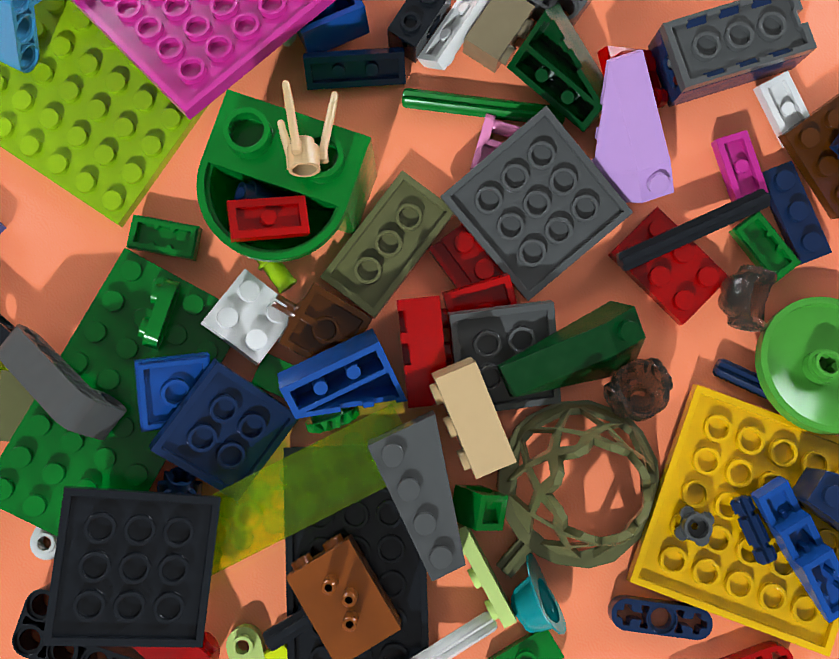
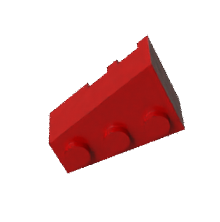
[397,295,452,408]

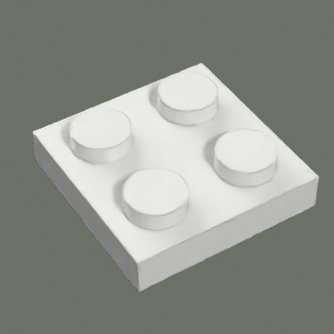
[201,269,289,366]

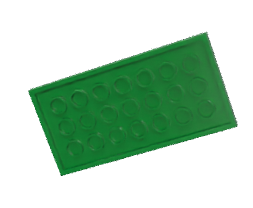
[0,248,231,536]

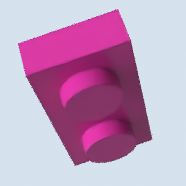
[711,130,769,202]

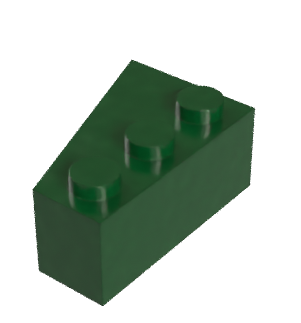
[507,4,604,132]

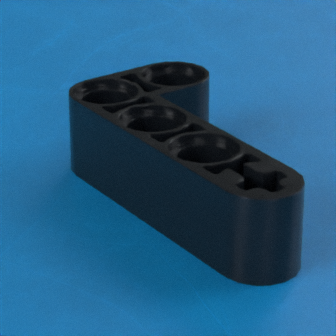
[12,583,145,659]

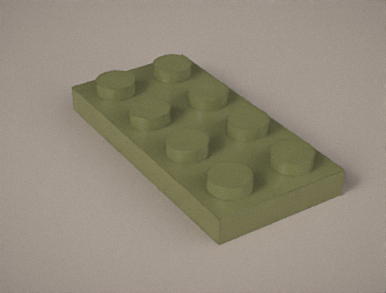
[320,170,454,319]

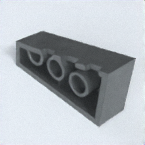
[367,410,466,581]

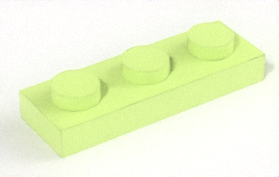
[458,523,517,629]

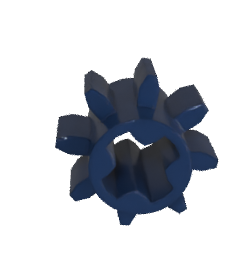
[157,467,203,494]

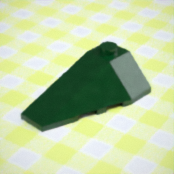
[497,301,646,398]

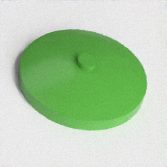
[755,297,839,435]

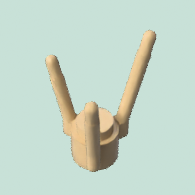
[277,80,339,177]

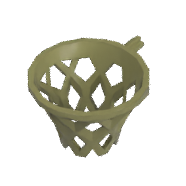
[496,400,660,578]

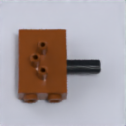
[262,534,402,659]

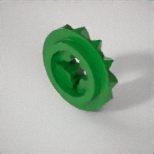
[305,406,360,434]

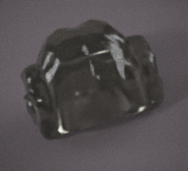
[717,264,777,333]
[603,357,673,422]

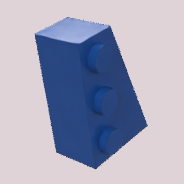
[277,328,407,419]

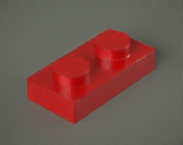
[226,195,310,242]

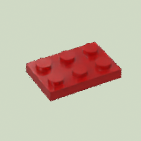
[608,207,730,326]

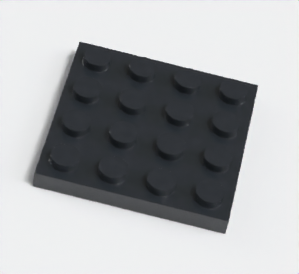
[42,486,221,647]

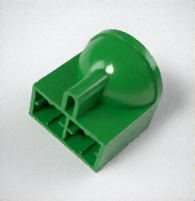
[196,89,377,262]

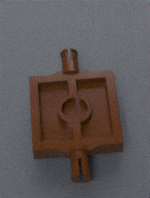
[271,283,373,359]

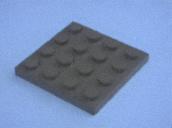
[440,106,633,301]

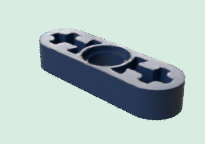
[608,595,713,640]

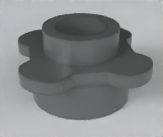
[674,506,714,547]

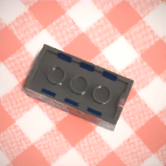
[648,0,817,107]

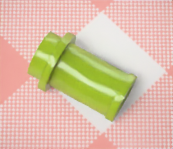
[256,260,297,294]

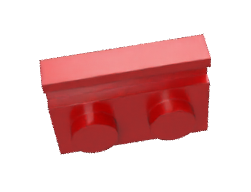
[428,224,504,288]

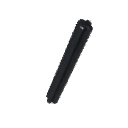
[616,189,771,271]

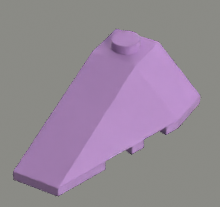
[591,49,674,203]

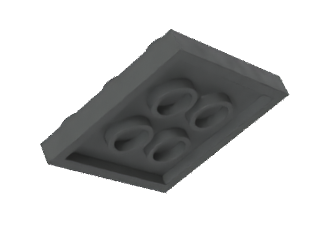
[448,300,561,411]

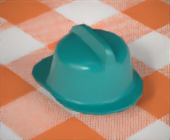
[511,553,566,635]

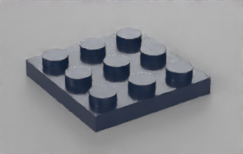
[149,358,299,501]

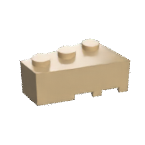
[429,356,517,479]

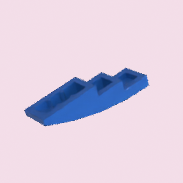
[750,475,839,623]

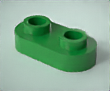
[138,278,181,350]

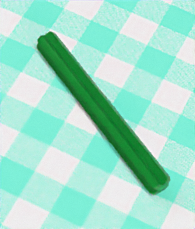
[402,88,565,125]

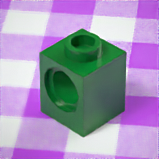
[453,484,508,531]

